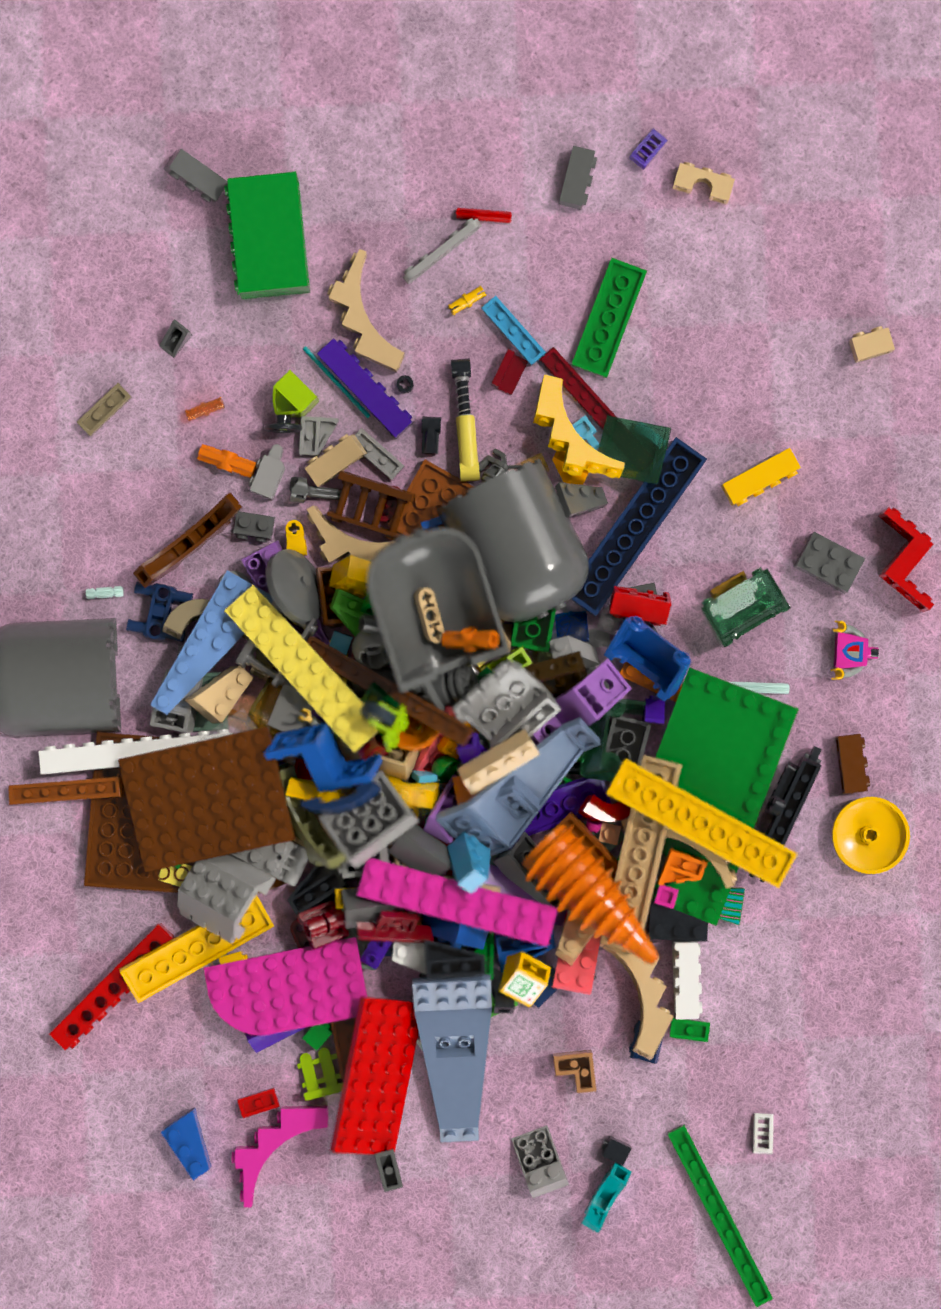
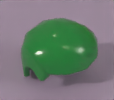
[431,755,460,783]

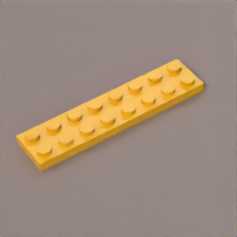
[119,895,274,1003]

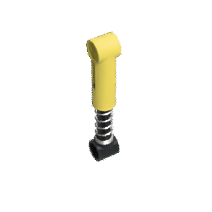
[451,358,480,482]

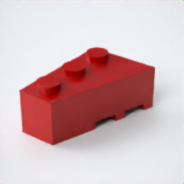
[609,586,672,626]

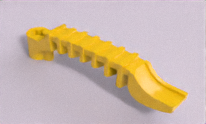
[286,777,419,818]

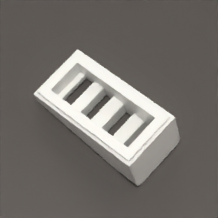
[752,1113,773,1154]

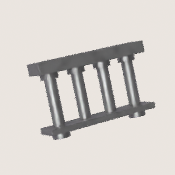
[235,601,318,688]

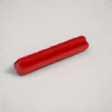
[456,208,512,223]

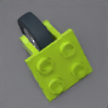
[360,701,409,753]

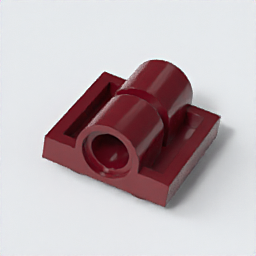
[297,900,349,950]

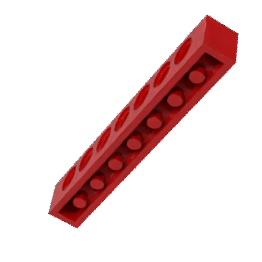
[49,923,176,1050]

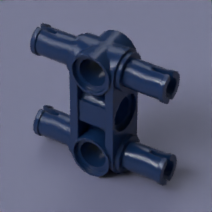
[126,581,194,643]

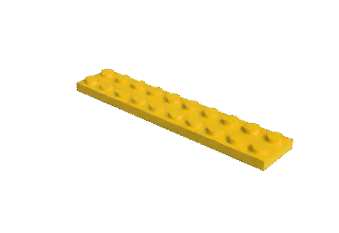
[606,759,797,888]

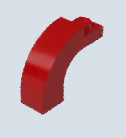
[578,795,631,823]

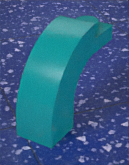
[581,1162,632,1233]

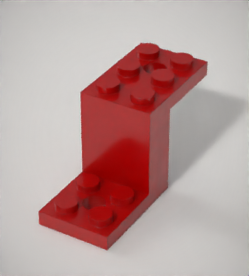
[878,507,935,612]

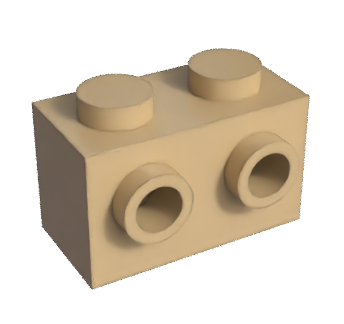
[849,326,895,363]

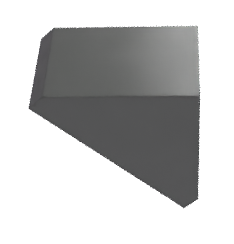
[159,319,193,358]

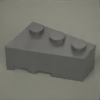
[164,149,228,203]

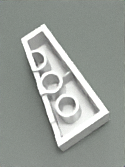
[672,940,702,1019]

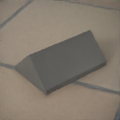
[388,824,452,877]
[341,887,404,928]

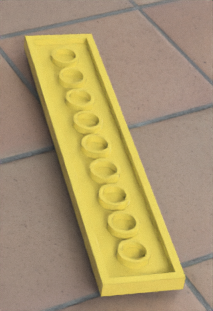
[224,585,379,753]

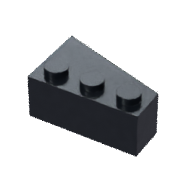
[287,865,349,916]
[648,900,708,942]

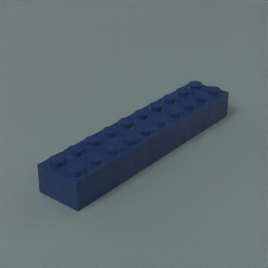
[570,437,707,617]

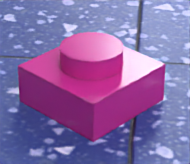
[655,885,679,909]

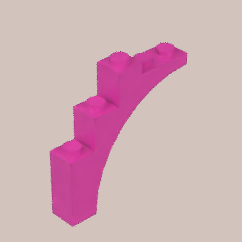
[232,1105,329,1208]

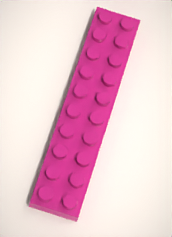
[358,858,558,946]

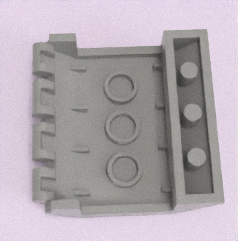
[453,660,561,749]
[177,854,276,943]

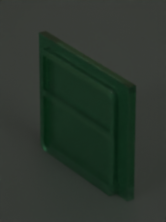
[598,415,672,485]

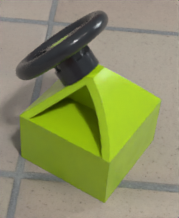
[264,370,320,433]

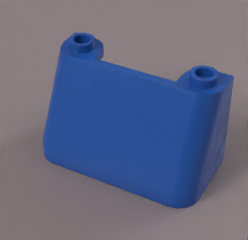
[604,616,691,701]

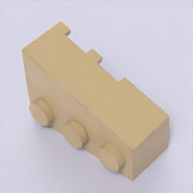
[184,665,254,724]

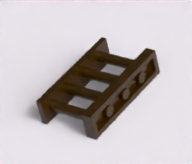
[524,651,588,697]

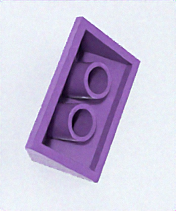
[423,774,458,843]

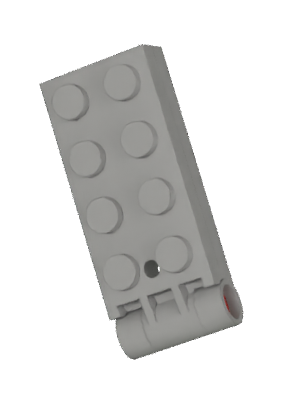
[232,841,308,886]

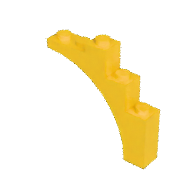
[533,375,625,478]

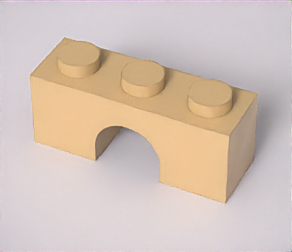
[672,162,735,205]

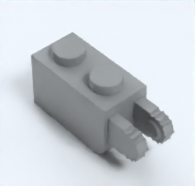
[248,444,285,500]

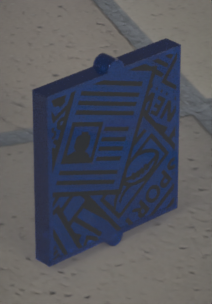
[555,611,589,642]

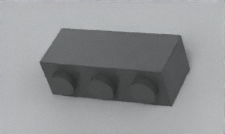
[559,146,597,210]

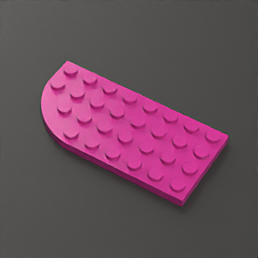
[204,937,368,1036]

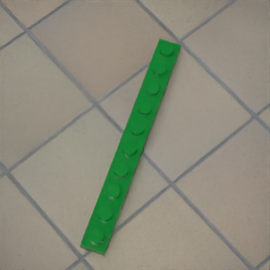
[667,1124,773,1308]

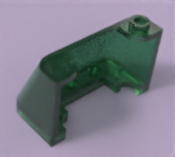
[700,567,791,648]

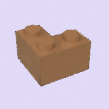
[553,1049,596,1093]

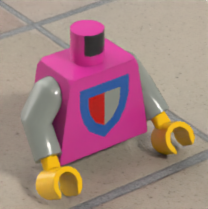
[830,620,879,680]

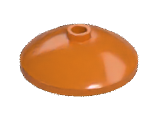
[390,715,439,751]

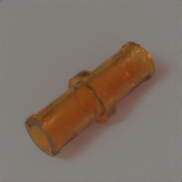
[185,397,225,421]

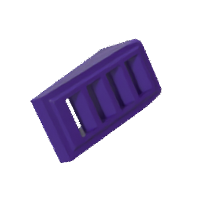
[629,128,668,170]

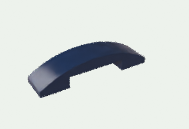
[301,781,381,815]

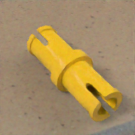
[448,286,486,315]

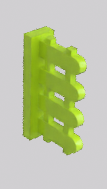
[297,1048,343,1101]

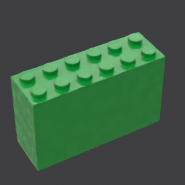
[224,171,310,300]

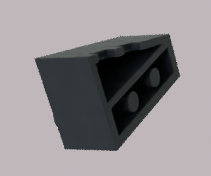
[424,939,486,979]

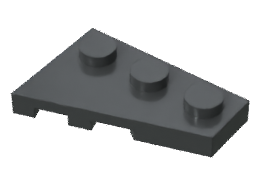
[555,482,608,519]

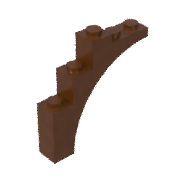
[133,492,242,588]

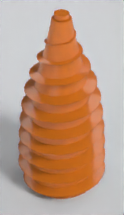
[522,824,659,965]

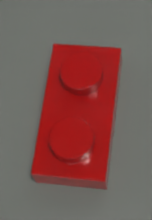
[237,1087,280,1118]

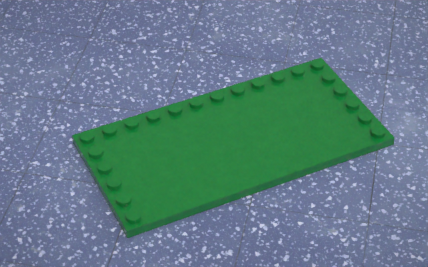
[617,667,799,926]

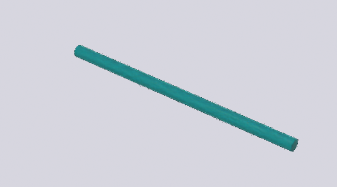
[303,346,371,419]

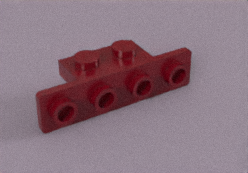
[356,911,433,943]

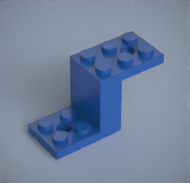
[264,722,383,792]

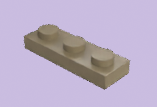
[77,383,132,437]

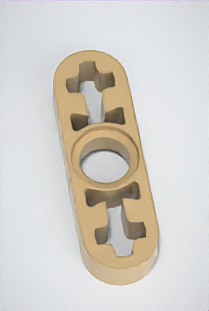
[414,588,444,643]

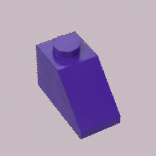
[642,695,665,724]

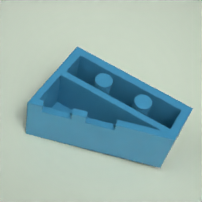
[447,832,491,894]

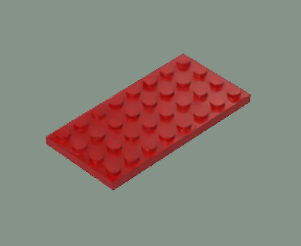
[330,996,419,1155]

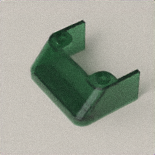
[579,699,646,781]

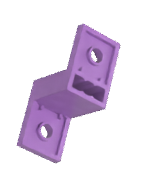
[530,659,632,746]

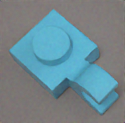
[572,416,601,450]

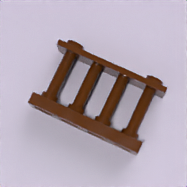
[327,471,415,540]

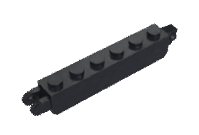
[749,746,822,883]

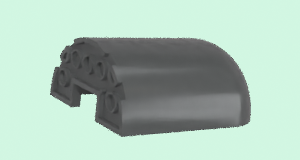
[437,459,589,622]
[366,528,510,693]
[0,618,121,737]

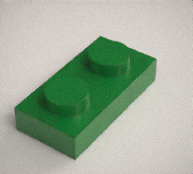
[669,1018,710,1042]

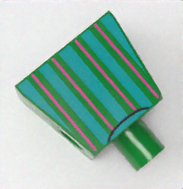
[720,887,745,925]

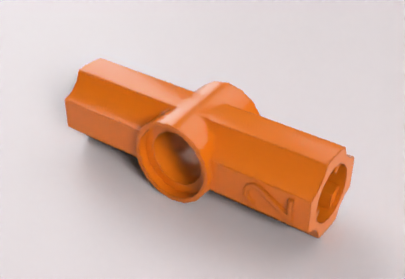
[197,444,257,478]
[441,627,499,652]

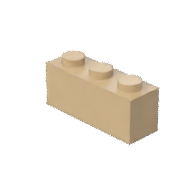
[305,434,368,487]

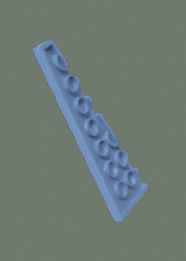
[150,570,274,715]

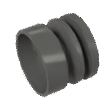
[431,664,479,708]

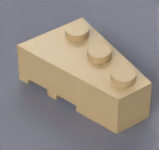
[556,910,596,966]

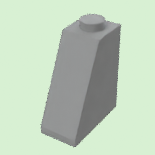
[550,636,600,669]

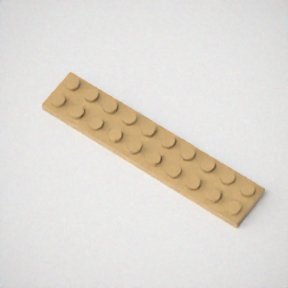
[601,755,682,951]

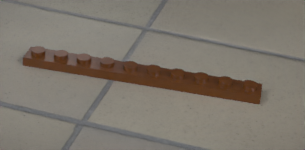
[307,636,474,747]

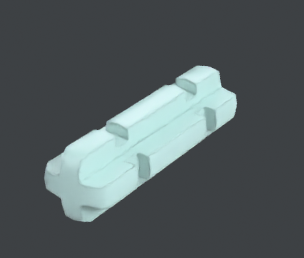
[85,586,124,599]

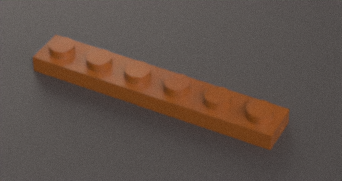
[8,777,122,805]

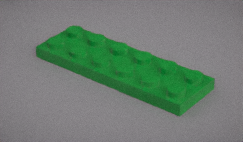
[571,258,647,378]

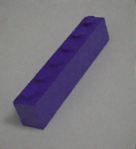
[317,338,413,439]

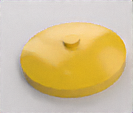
[832,797,910,874]

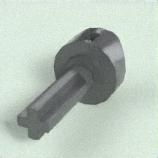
[289,477,342,503]

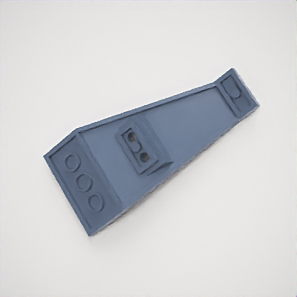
[436,718,600,856]
[412,975,492,1142]

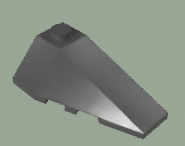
[493,832,560,910]

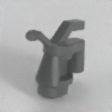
[479,448,521,482]

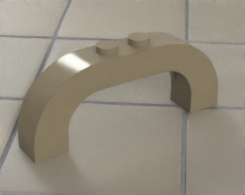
[162,599,274,682]

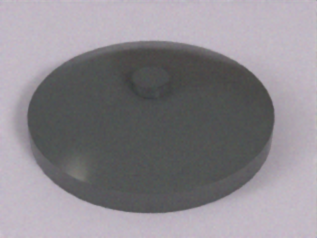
[266,549,322,624]

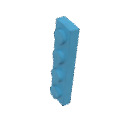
[481,295,546,366]

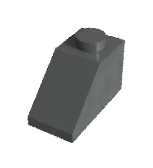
[375,1149,403,1192]

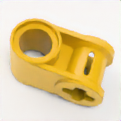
[285,520,307,556]

